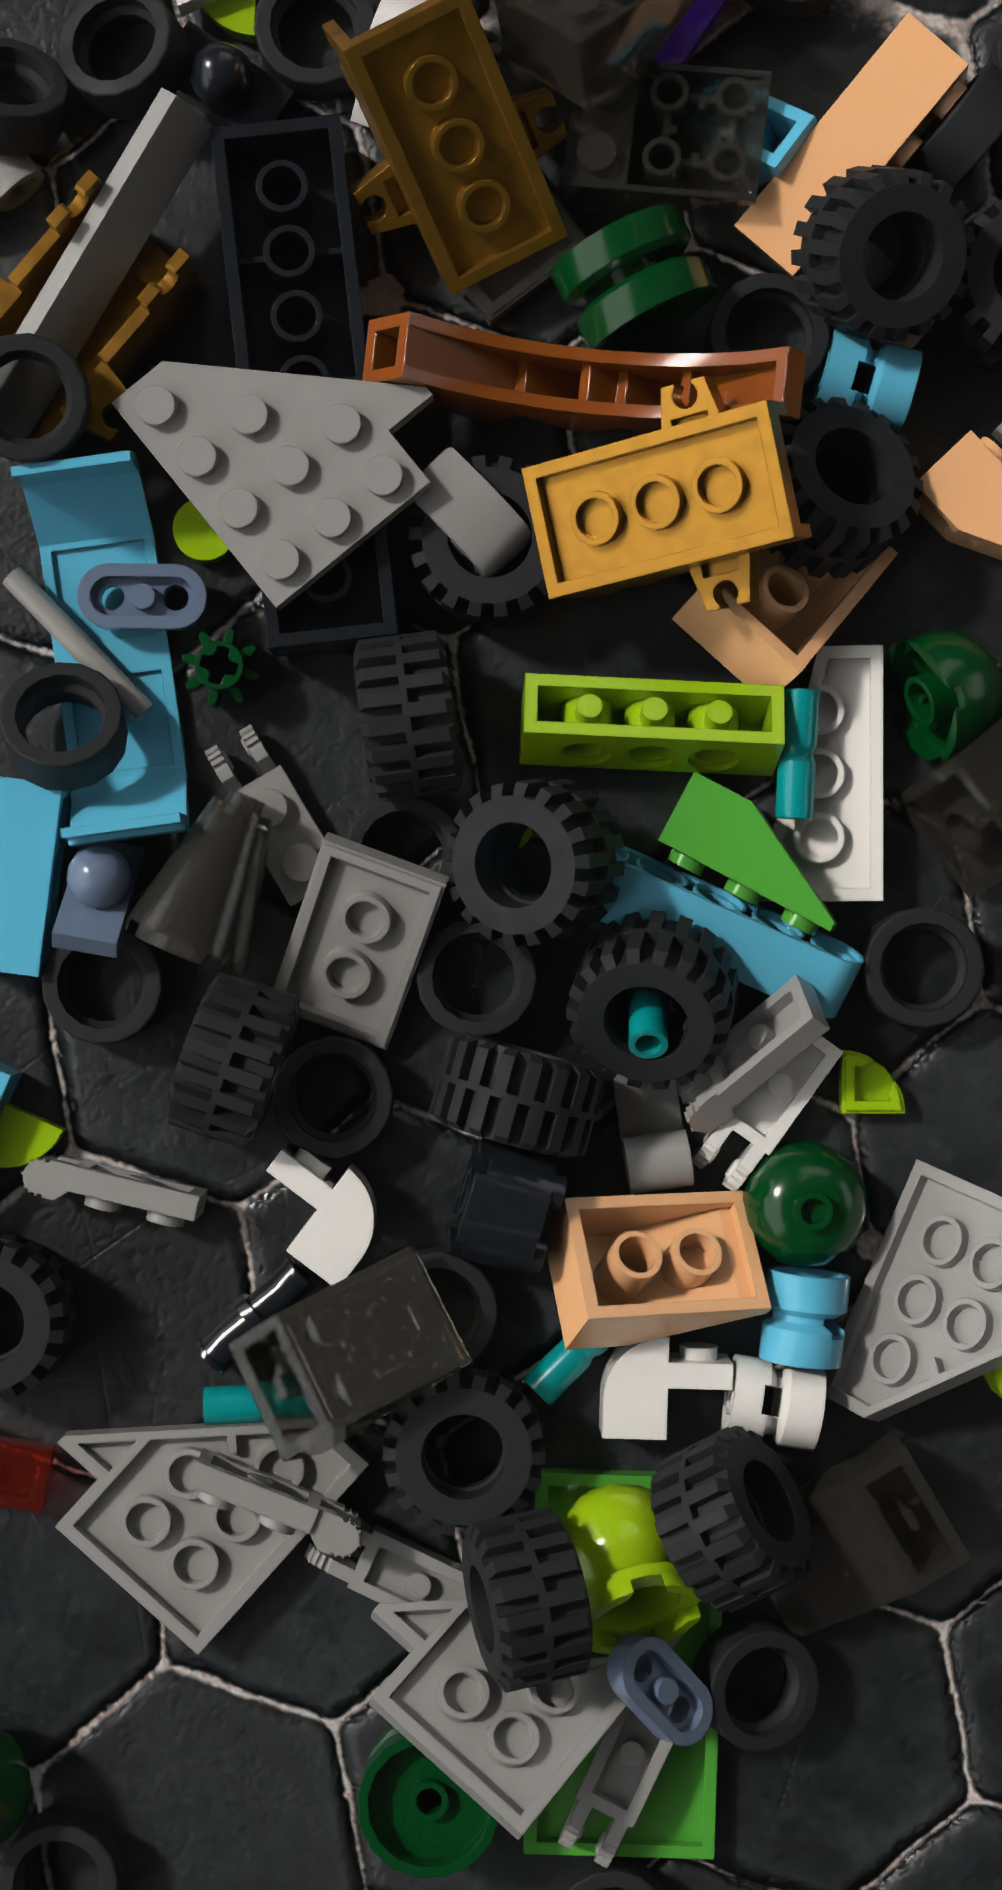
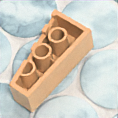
[734,12,969,278]

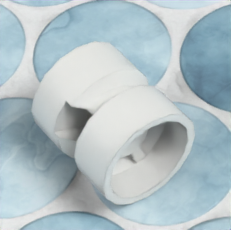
[721,1354,827,1452]

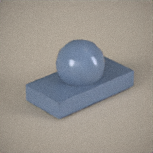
[52,842,146,958]

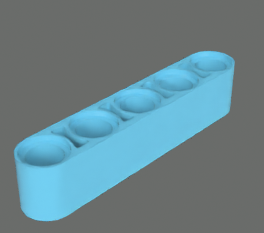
[600,846,864,1018]

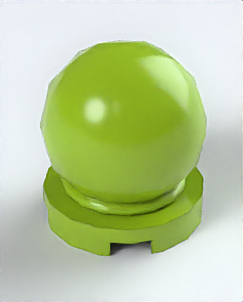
[562,1483,701,1655]

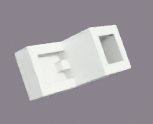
[266,1145,377,1290]
[599,1336,733,1440]

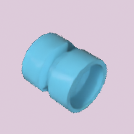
[812,328,922,434]
[758,1265,851,1370]

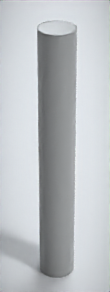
[2,567,154,722]

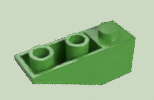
[658,771,838,937]

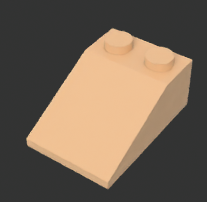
[672,546,898,687]
[543,1190,772,1350]

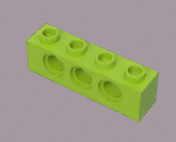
[519,673,785,776]

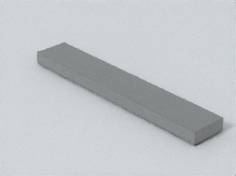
[0,88,213,463]

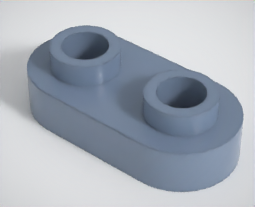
[77,563,209,631]
[607,1633,713,1746]

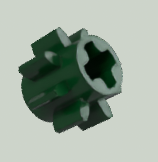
[182,628,263,709]

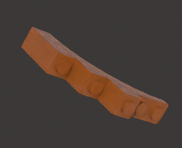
[362,311,807,434]

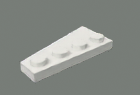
[760,645,884,902]

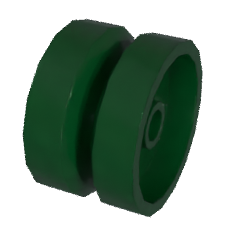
[551,203,718,351]
[357,1724,498,1878]

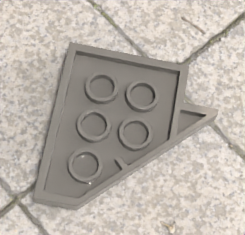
[112,361,434,611]
[826,1159,1002,1422]
[55,1419,370,1655]
[369,1599,685,1841]

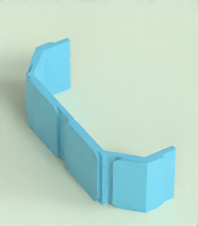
[10,451,189,847]

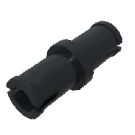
[195,1257,316,1375]

